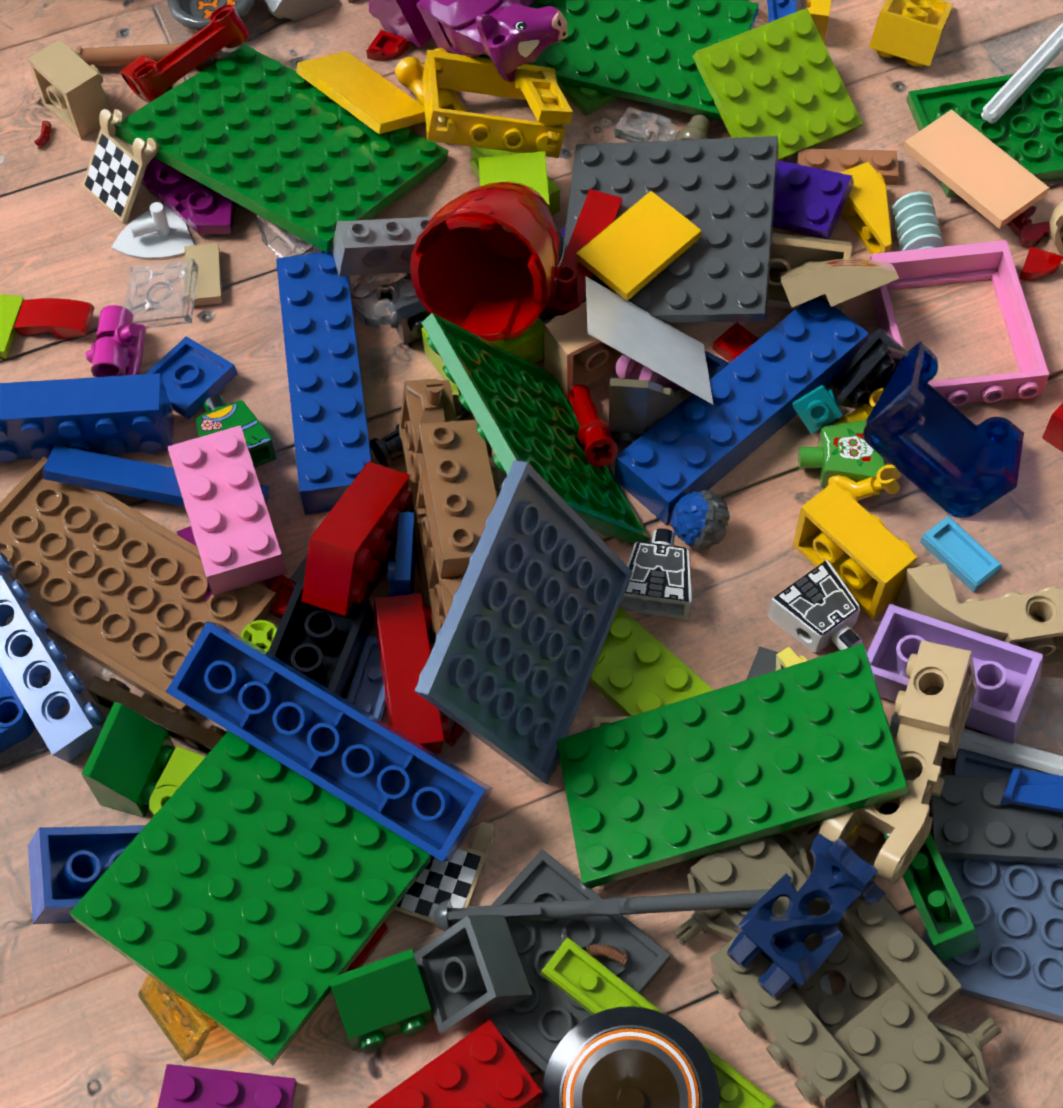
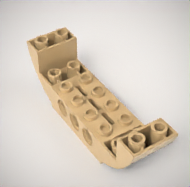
[895,563,1063,668]

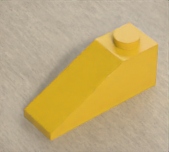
[840,162,892,254]

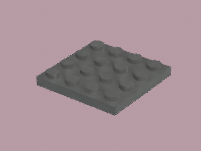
[483,849,670,1075]

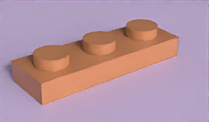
[796,149,899,185]

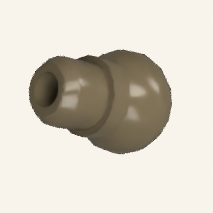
[677,114,710,140]

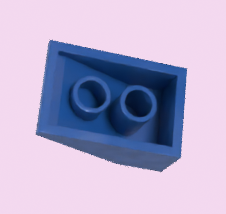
[28,825,146,925]

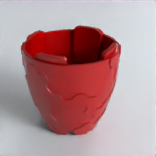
[410,181,559,341]

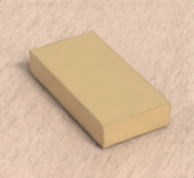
[184,243,223,307]

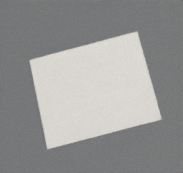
[585,276,713,404]

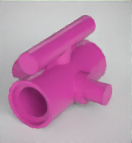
[86,305,146,377]

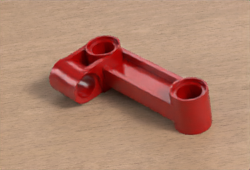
[120,4,250,103]

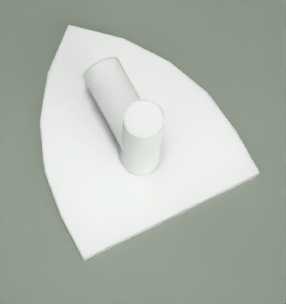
[111,202,194,260]

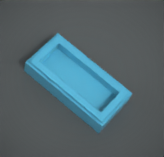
[920,515,1003,593]

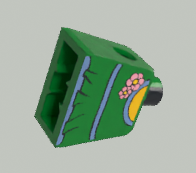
[195,395,277,468]

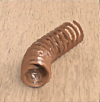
[586,944,628,966]

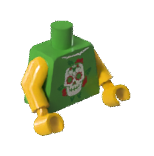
[798,388,901,501]

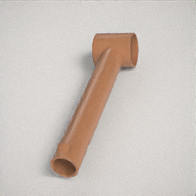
[75,43,222,72]

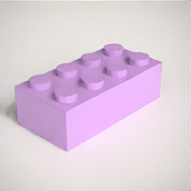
[867,604,1043,743]

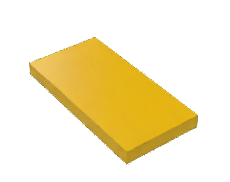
[296,51,426,135]

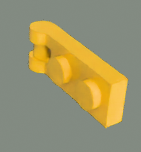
[515,69,573,126]

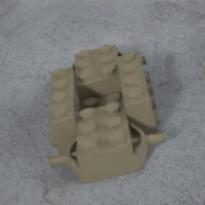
[673,821,1001,1108]

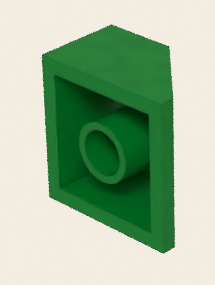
[81,702,175,818]
[328,949,434,1052]

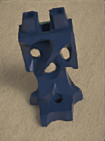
[727,833,886,999]

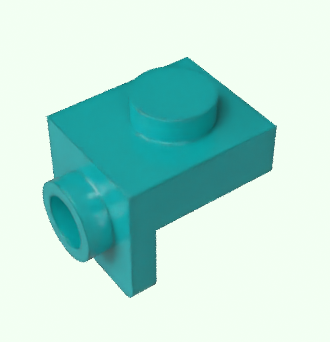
[793,385,843,434]

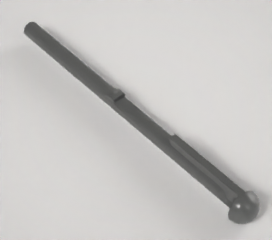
[434,889,769,932]

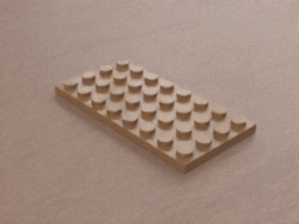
[0,456,278,712]

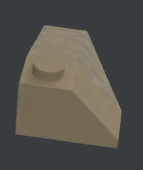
[608,378,685,442]

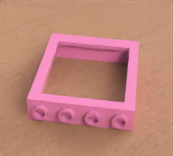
[870,240,1049,410]

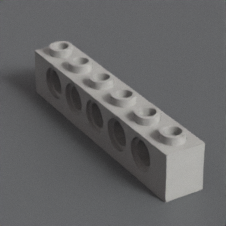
[332,217,432,277]

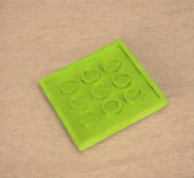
[692,8,863,161]

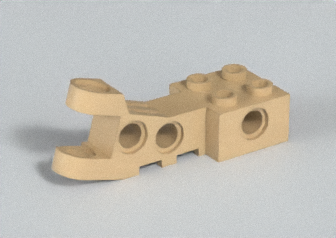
[819,640,977,884]

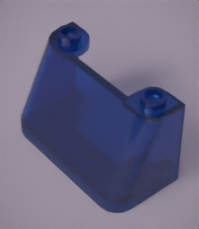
[863,341,1024,518]

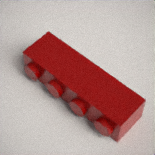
[373,593,450,754]

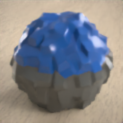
[670,490,730,550]

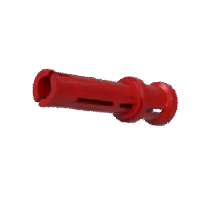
[568,384,618,467]

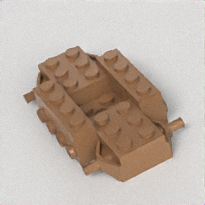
[399,379,499,638]

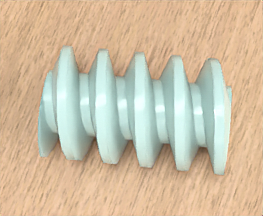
[891,191,944,251]

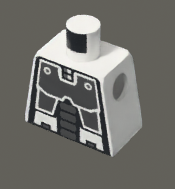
[619,528,692,620]
[768,560,863,653]

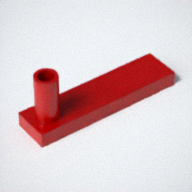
[545,189,622,316]

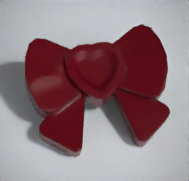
[1006,206,1050,248]

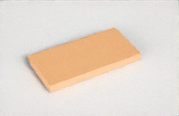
[903,110,1049,229]

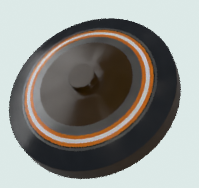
[542,1006,720,1108]

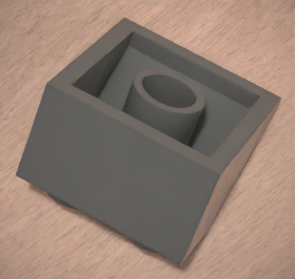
[414,915,532,1034]

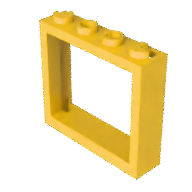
[422,50,566,158]

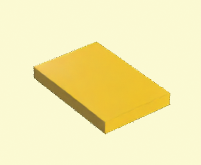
[576,191,702,301]

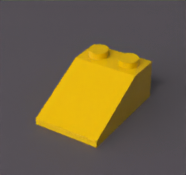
[869,0,954,67]

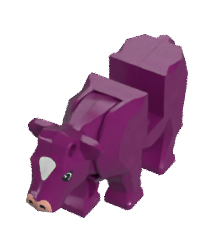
[368,0,568,82]

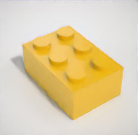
[792,481,918,620]

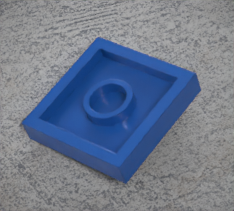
[145,336,238,420]
[388,512,416,597]

